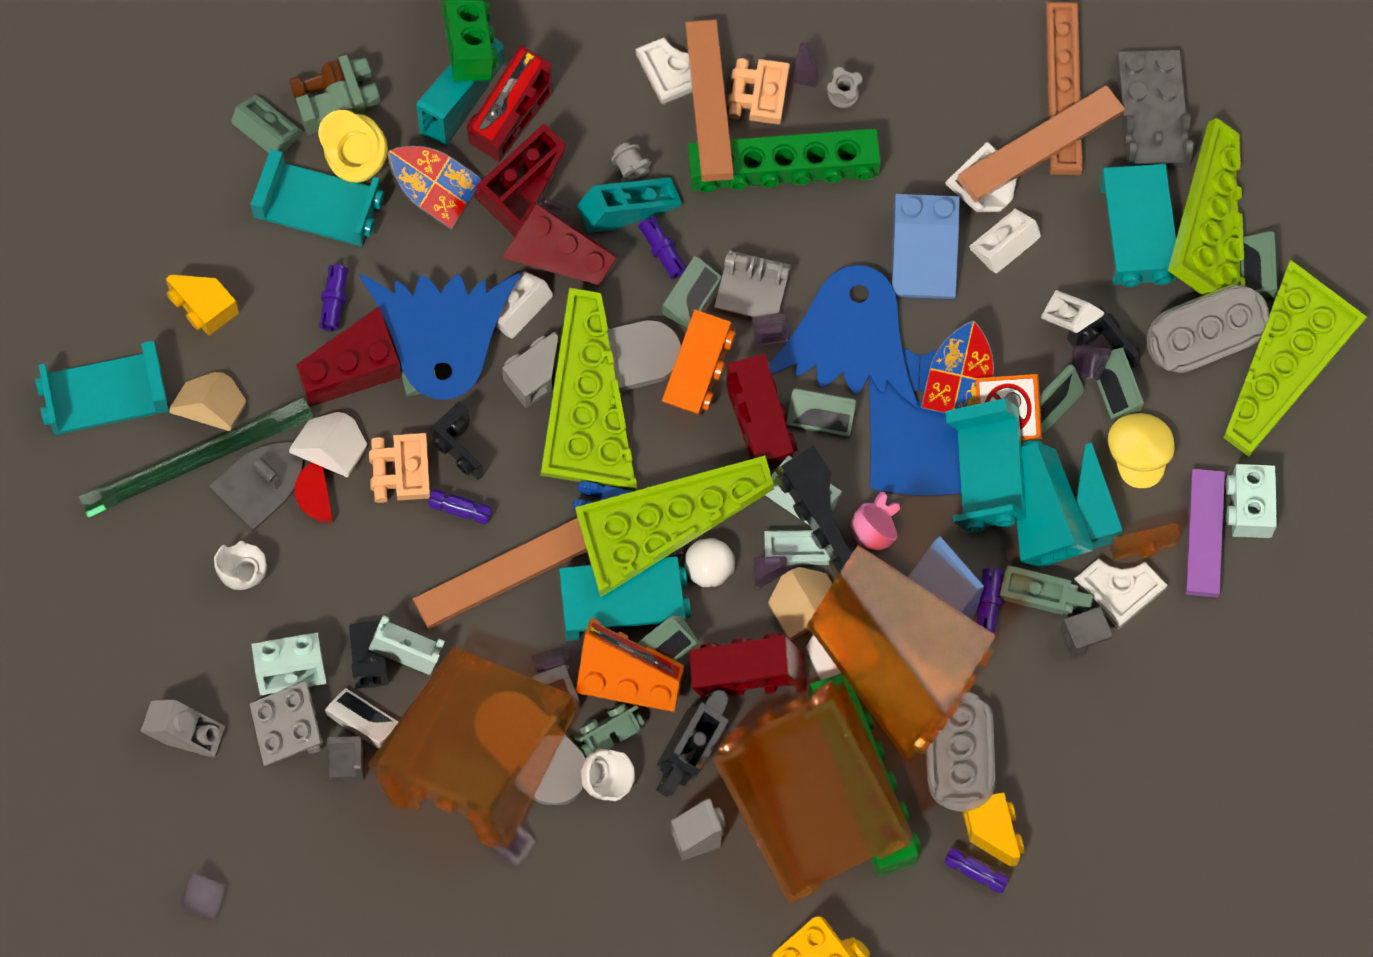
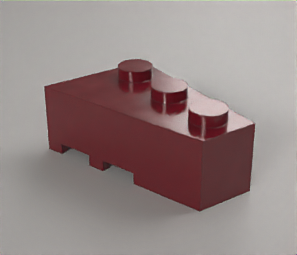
[502,204,621,285]
[296,307,401,407]
[726,353,797,470]
[690,633,807,697]

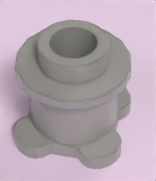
[827,67,862,108]
[611,143,651,182]

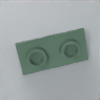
[573,702,645,757]

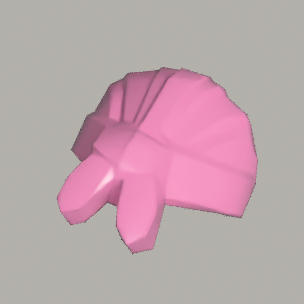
[850,492,900,551]

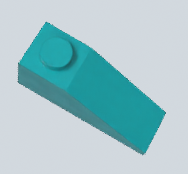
[577,177,682,233]
[1075,443,1123,549]

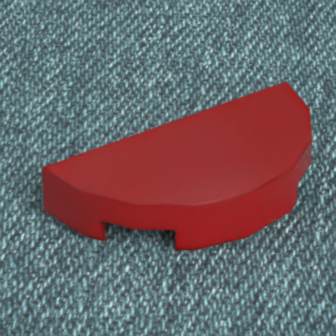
[295,463,333,523]

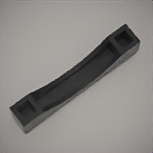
[775,445,920,637]

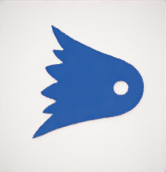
[768,265,918,408]
[359,273,521,400]

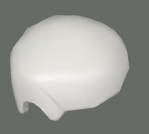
[684,538,735,587]
[214,541,267,590]
[581,749,635,801]

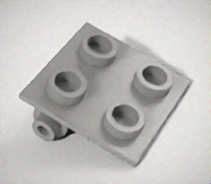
[714,251,791,323]
[250,681,323,766]

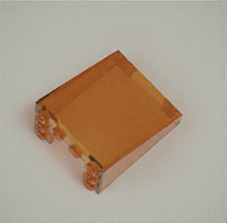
[807,545,996,762]
[369,647,578,849]
[713,681,913,904]

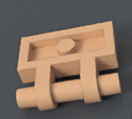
[727,58,789,124]
[369,433,430,503]

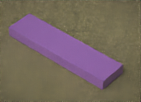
[1185,469,1225,598]

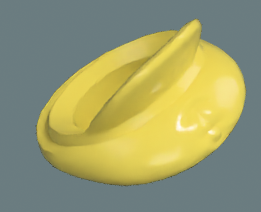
[318,110,388,183]
[1108,413,1175,488]

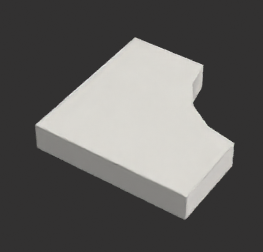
[636,38,692,104]
[1074,558,1167,629]

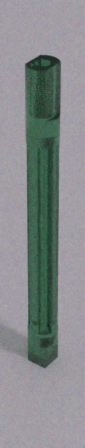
[79,398,313,517]

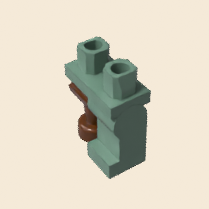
[289,54,381,136]

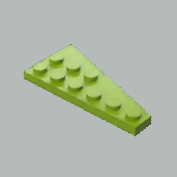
[1168,117,1245,295]
[1224,260,1367,457]
[540,288,638,491]
[575,456,774,598]

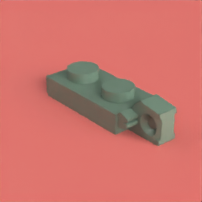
[999,566,1093,615]

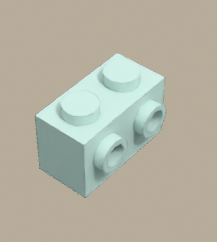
[1226,464,1277,538]
[252,632,326,695]

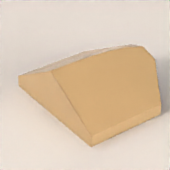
[169,372,246,432]
[768,567,847,640]

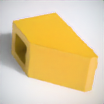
[166,275,239,336]
[962,793,1024,867]

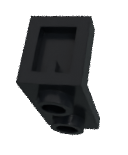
[1067,306,1140,369]
[432,401,483,480]
[349,621,389,689]

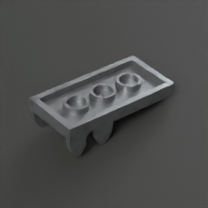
[1116,50,1193,168]

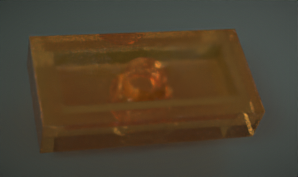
[1110,523,1181,561]

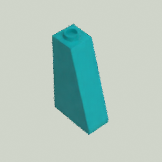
[416,37,505,147]
[1017,440,1093,568]

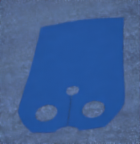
[869,349,962,496]

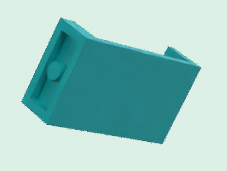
[251,149,385,247]
[1099,164,1177,287]
[35,341,169,435]
[946,398,1026,533]
[559,556,691,641]

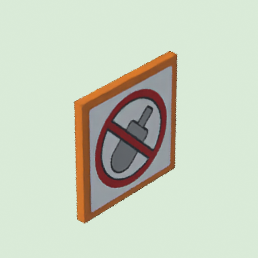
[976,374,1042,440]

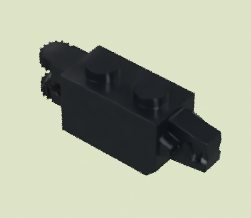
[656,689,729,797]

